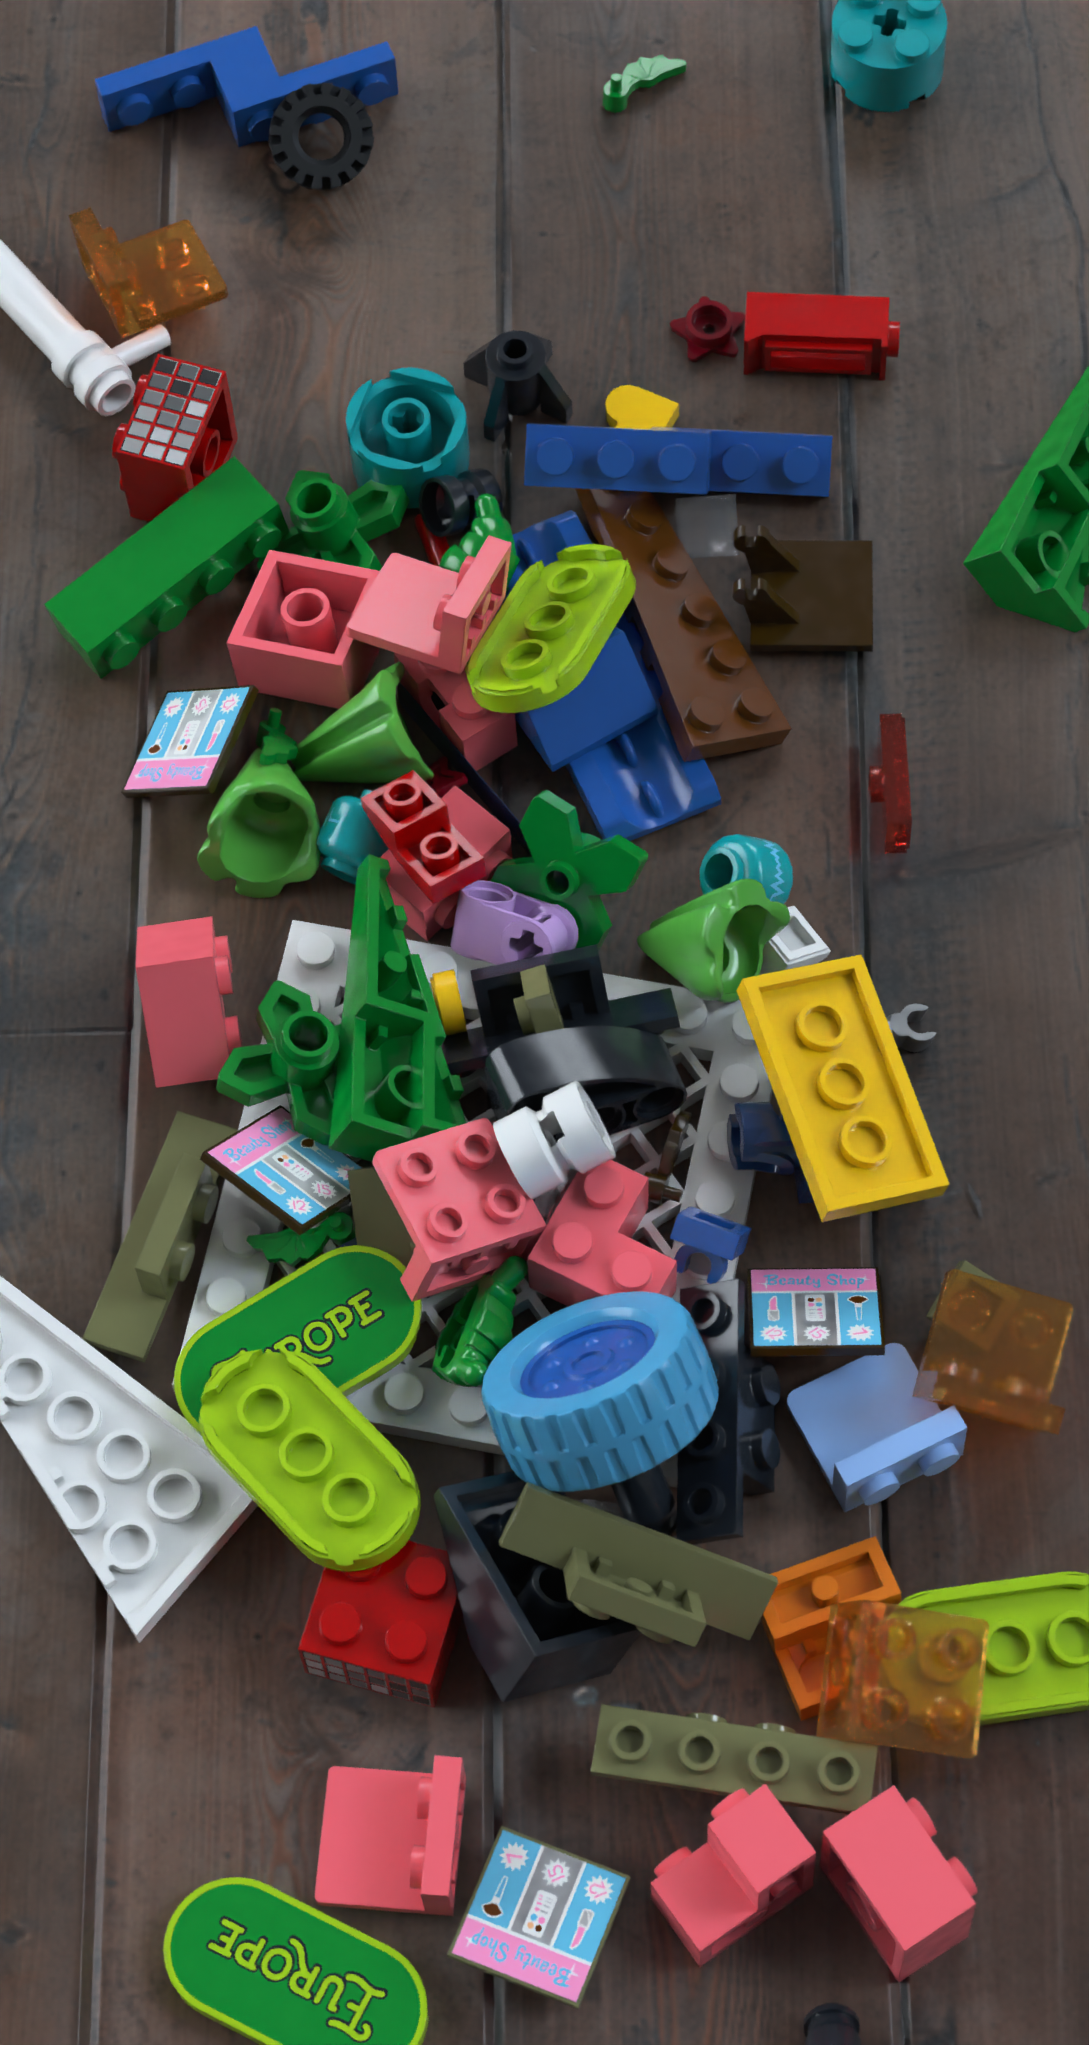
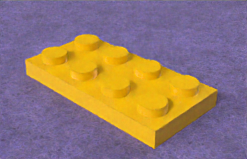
[736,954,950,1222]

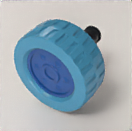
[481,1291,719,1538]

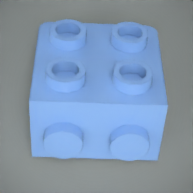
[787,1343,967,1513]

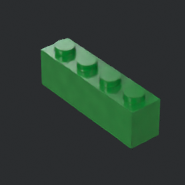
[44,456,290,679]

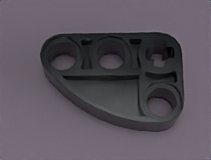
[485,1026,688,1142]

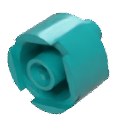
[830,0,947,112]
[346,367,470,508]

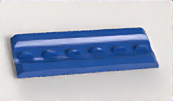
[492,510,721,841]

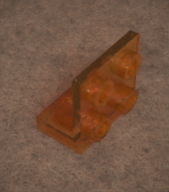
[69,207,229,338]
[912,1269,1073,1435]
[816,1600,989,1759]

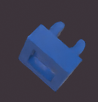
[670,1206,752,1284]

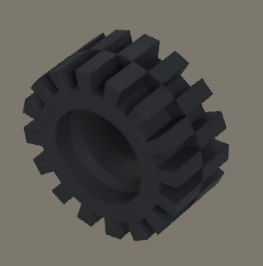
[269,82,374,190]

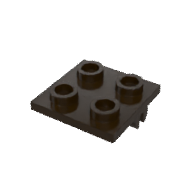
[733,525,873,652]

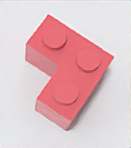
[135,916,242,1088]
[528,1160,677,1306]
[650,1784,816,1967]

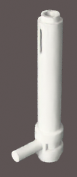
[0,239,171,416]

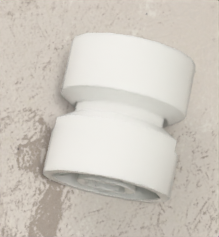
[493,1081,616,1199]

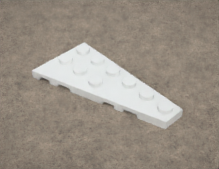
[0,1276,258,1643]

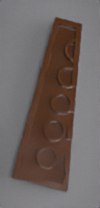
[575,488,792,762]

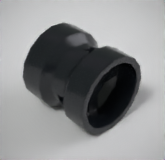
[419,468,503,537]

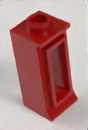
[743,292,900,380]

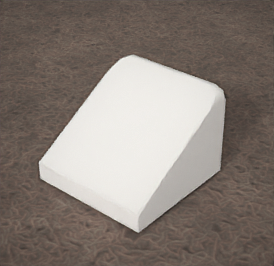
[759,906,831,975]

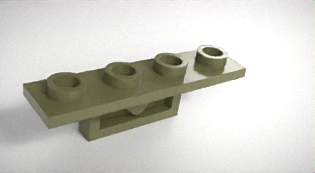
[82,1111,238,1363]
[499,1482,778,1647]
[591,1704,878,1815]

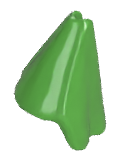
[290,662,434,784]
[197,748,321,898]
[637,879,790,1003]

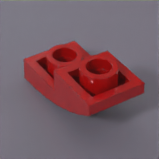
[360,770,487,904]

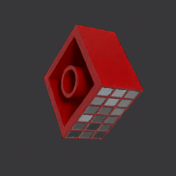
[112,354,238,522]
[298,1540,463,1708]

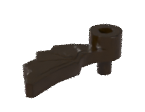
[644,1110,693,1205]

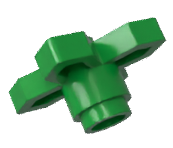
[257,470,409,571]
[491,790,648,951]
[216,980,341,1146]

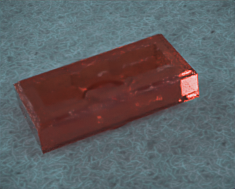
[868,713,912,854]

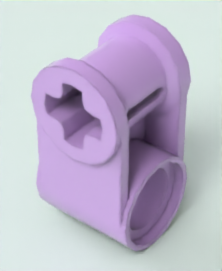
[450,880,579,965]

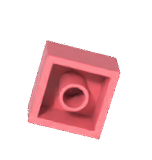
[226,550,380,709]
[820,1785,978,1982]

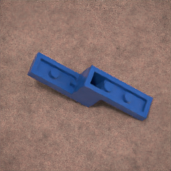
[95,26,399,147]
[524,423,833,497]

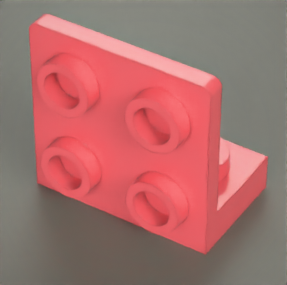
[346,535,512,674]
[372,1118,547,1302]
[314,1755,466,1916]

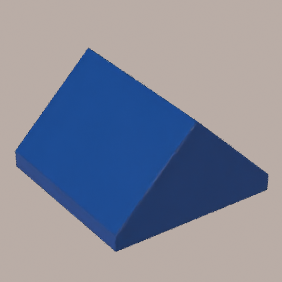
[515,627,658,772]

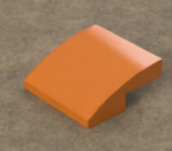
[761,1536,902,1721]

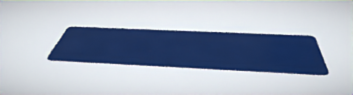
[397,682,532,857]

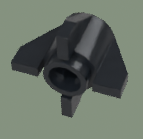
[463,330,573,442]

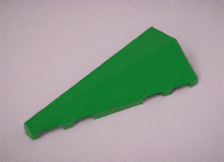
[963,366,1089,632]
[328,854,466,1162]

